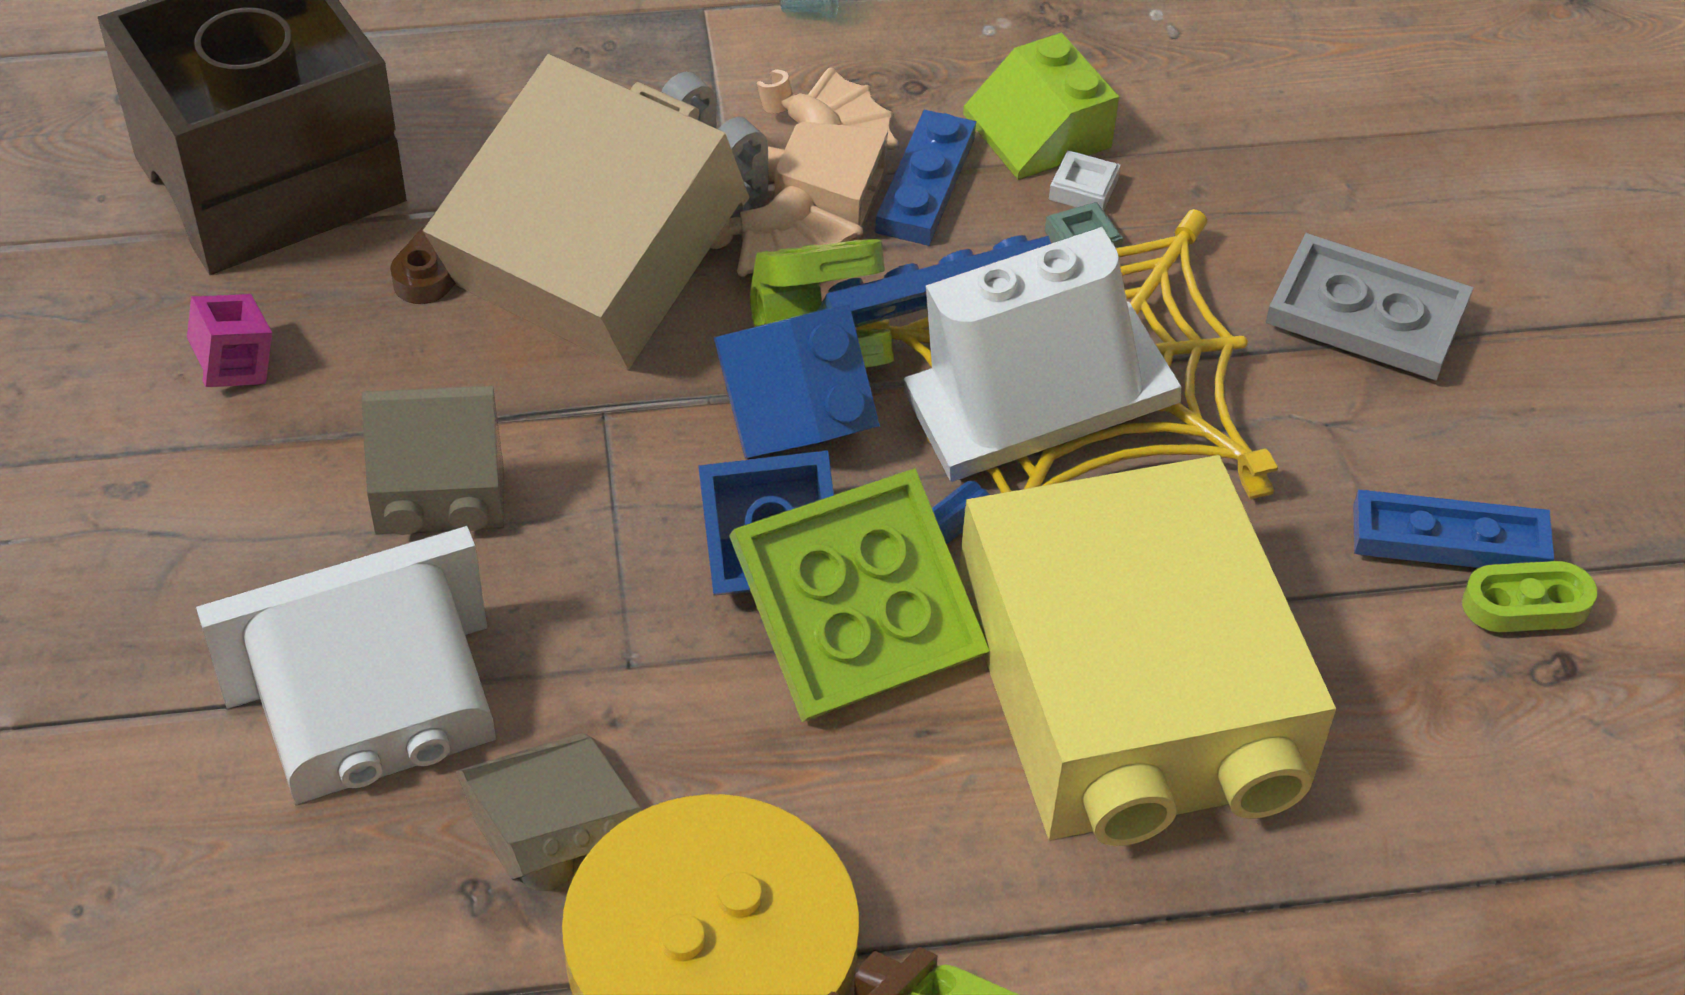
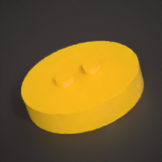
[562,794,859,995]

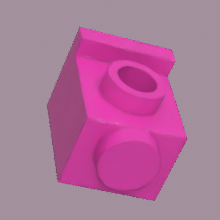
[187,294,272,388]

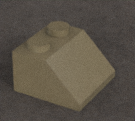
[362,386,504,535]

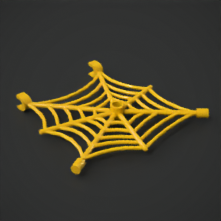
[857,209,1278,500]

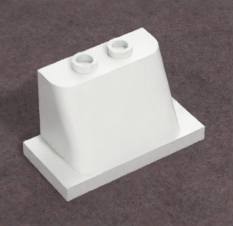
[904,227,1181,482]
[196,526,496,805]

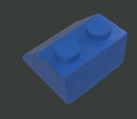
[714,304,880,458]
[698,450,834,596]

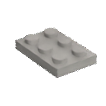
[1266,233,1474,380]

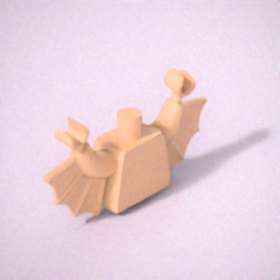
[710,68,899,277]

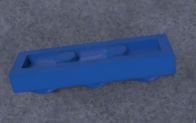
[875,109,977,246]
[1353,489,1554,568]

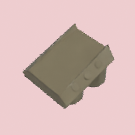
[456,733,642,891]

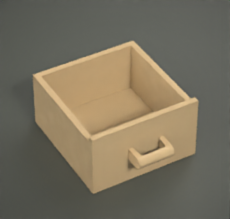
[423,54,749,370]

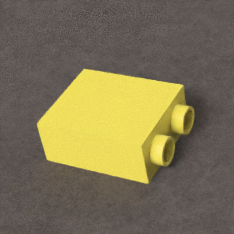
[959,455,1336,846]

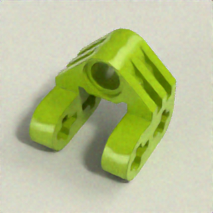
[750,239,894,368]

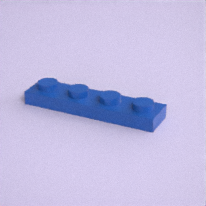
[817,235,1051,328]

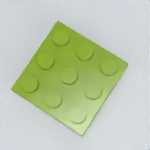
[729,468,990,722]

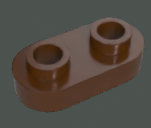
[390,219,456,304]

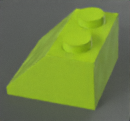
[963,32,1119,180]

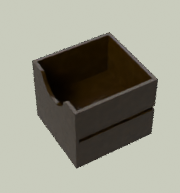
[97,0,407,275]

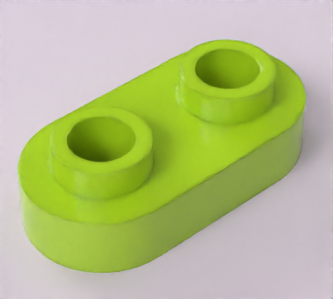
[1462,561,1597,632]

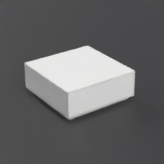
[1049,150,1121,211]

